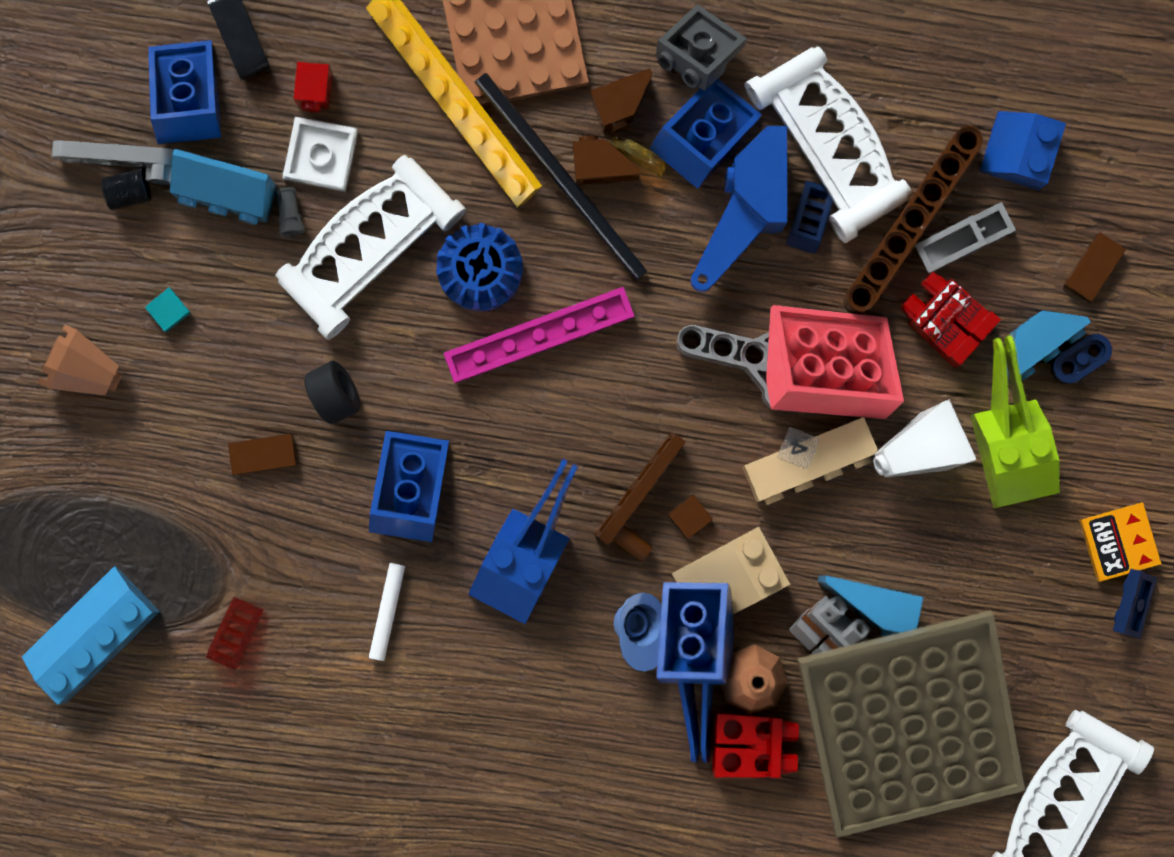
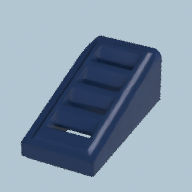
[786,180,833,254]

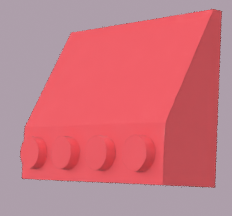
[766,305,904,419]

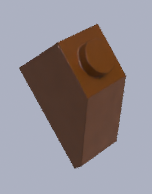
[590,68,652,133]
[573,135,640,185]

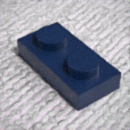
[1113,569,1157,639]

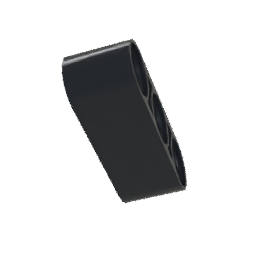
[207,0,271,80]

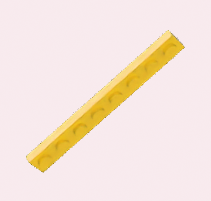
[366,0,542,207]

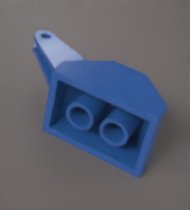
[690,126,787,292]
[468,459,578,624]
[657,582,734,763]

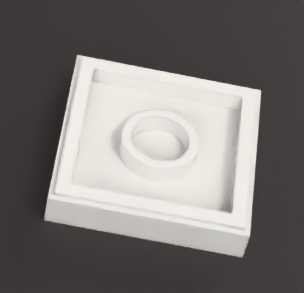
[282,117,358,192]

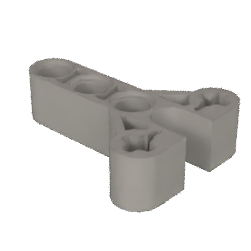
[676,325,771,409]

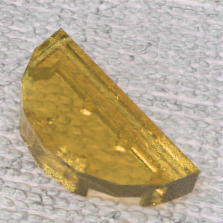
[609,135,666,177]

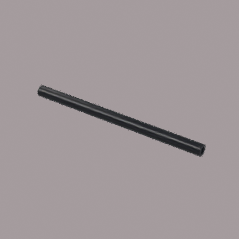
[474,73,647,281]

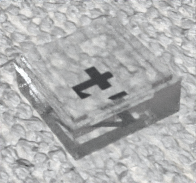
[777,427,820,470]

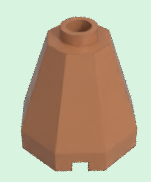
[38,325,122,395]
[720,644,788,715]

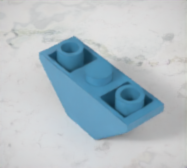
[1006,310,1091,382]

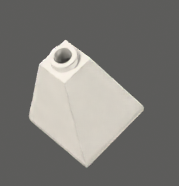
[873,400,976,477]

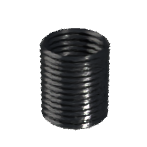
[101,168,151,211]

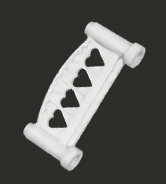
[745,47,912,243]
[275,155,467,340]
[992,710,1154,857]

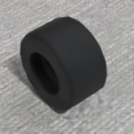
[304,360,360,424]

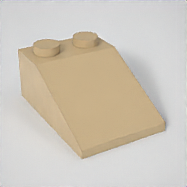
[672,527,790,614]

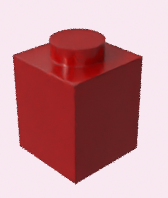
[293,62,333,113]

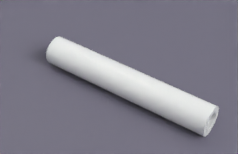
[369,563,405,661]

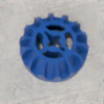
[436,223,523,311]

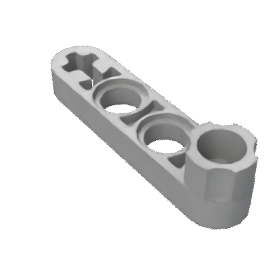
[51,140,174,185]

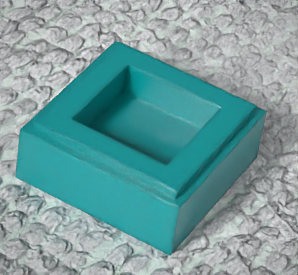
[145,287,191,333]

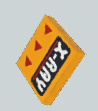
[1079,502,1161,582]

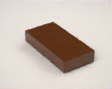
[1063,232,1126,303]
[228,434,297,475]

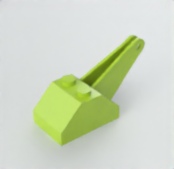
[970,335,1060,508]

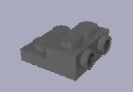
[655,4,747,91]

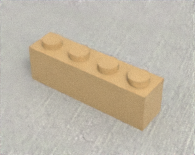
[742,417,878,505]

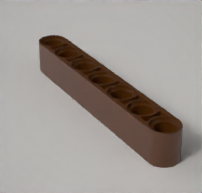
[844,126,983,315]

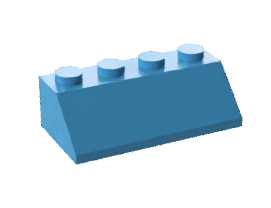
[22,566,160,705]

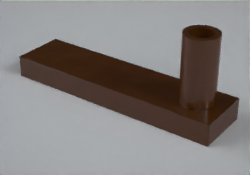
[594,433,686,562]

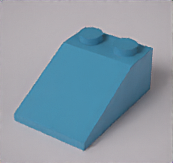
[818,576,923,636]

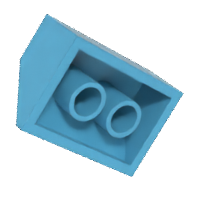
[170,149,278,225]

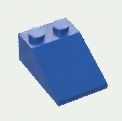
[148,40,222,144]
[649,79,762,189]
[369,431,449,542]

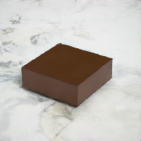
[668,494,713,539]

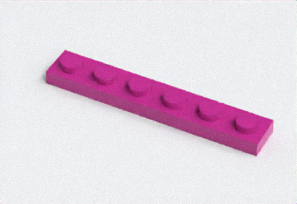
[443,287,635,384]

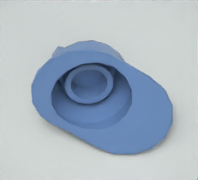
[613,592,662,672]

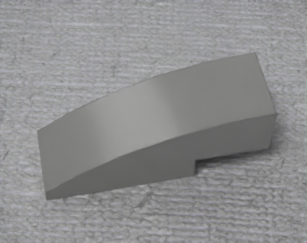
[915,202,1016,273]

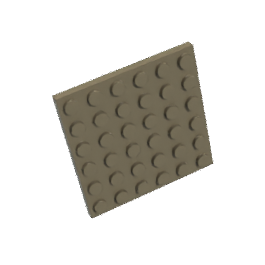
[797,610,1025,838]

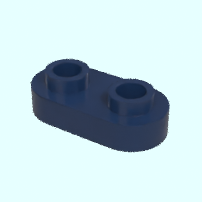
[1051,334,1112,384]

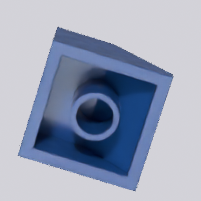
[979,111,1066,191]

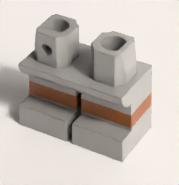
[789,596,870,654]

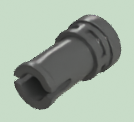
[275,187,305,237]

